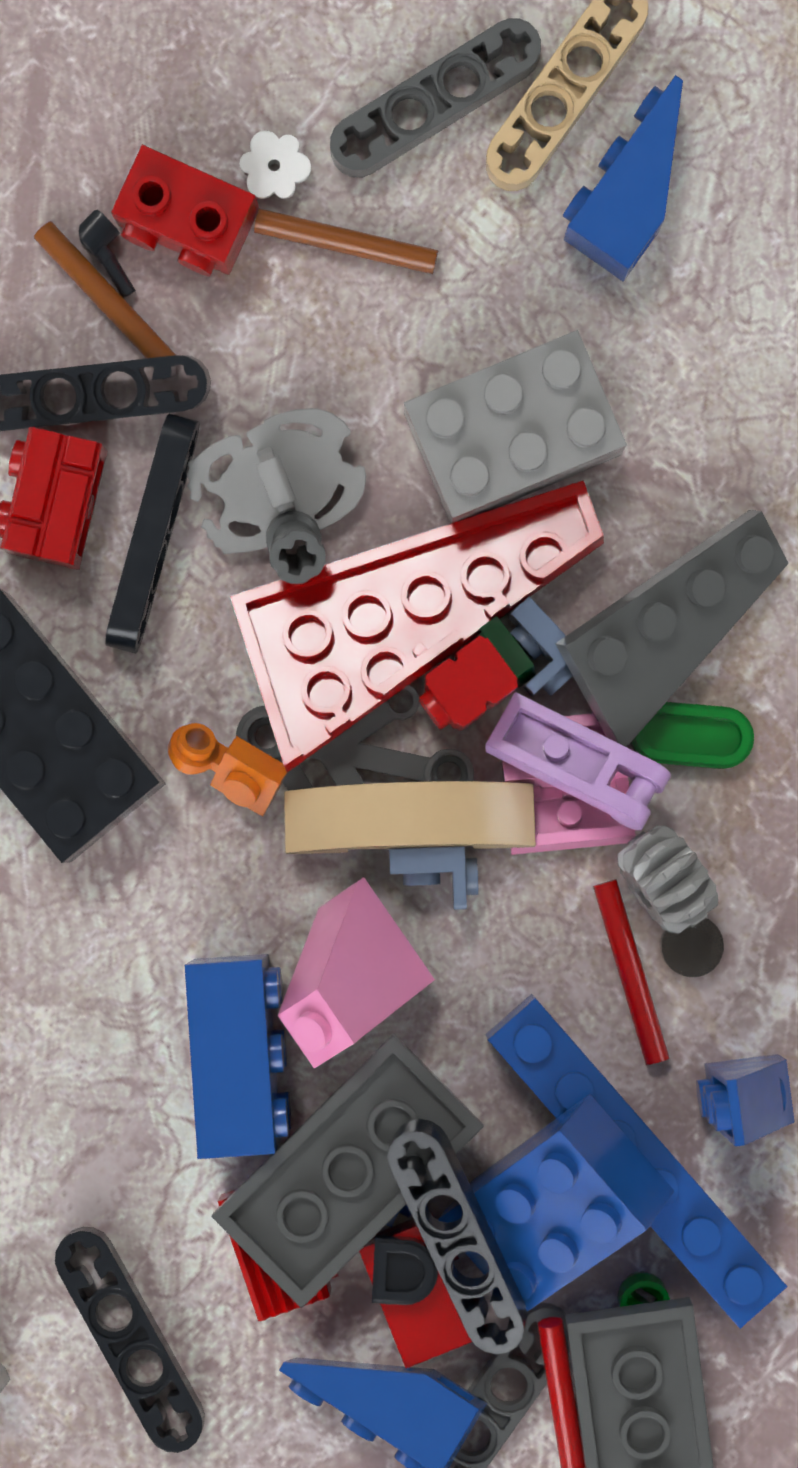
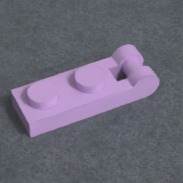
[486,692,671,831]

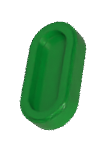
[630,702,754,769]

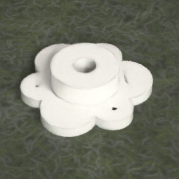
[239,131,311,199]

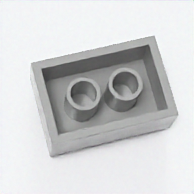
[404,330,627,524]

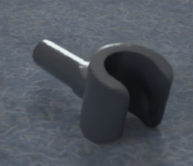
[78,210,136,298]

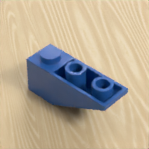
[563,75,683,282]
[696,1054,795,1147]
[279,1357,487,1468]

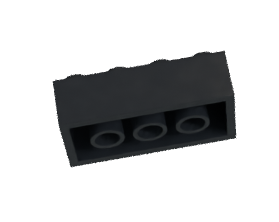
[0,589,166,863]

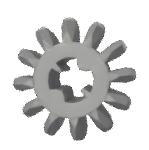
[617,825,718,934]

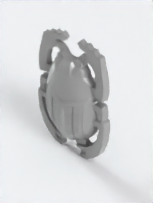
[187,408,366,554]

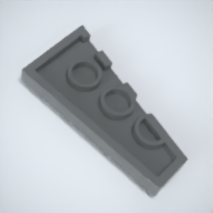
[555,510,789,747]

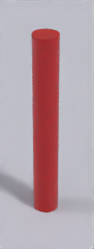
[593,879,670,1065]
[538,1317,585,1468]

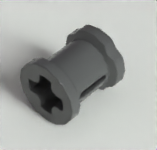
[266,511,325,584]

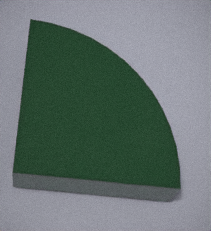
[479,616,536,688]

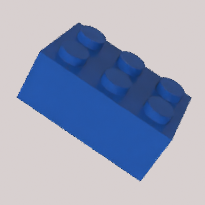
[184,954,291,1159]
[437,1094,675,1312]

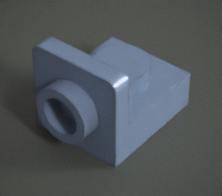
[509,596,573,696]
[389,846,478,910]

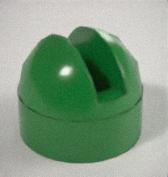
[617,1271,670,1307]

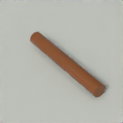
[254,208,439,274]
[34,221,176,359]

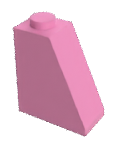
[278,877,435,1068]

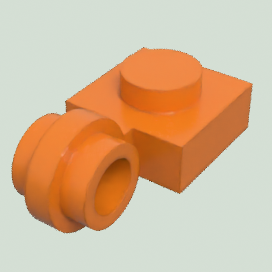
[168,723,287,817]

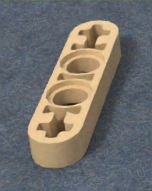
[486,0,648,191]

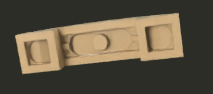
[284,781,536,855]

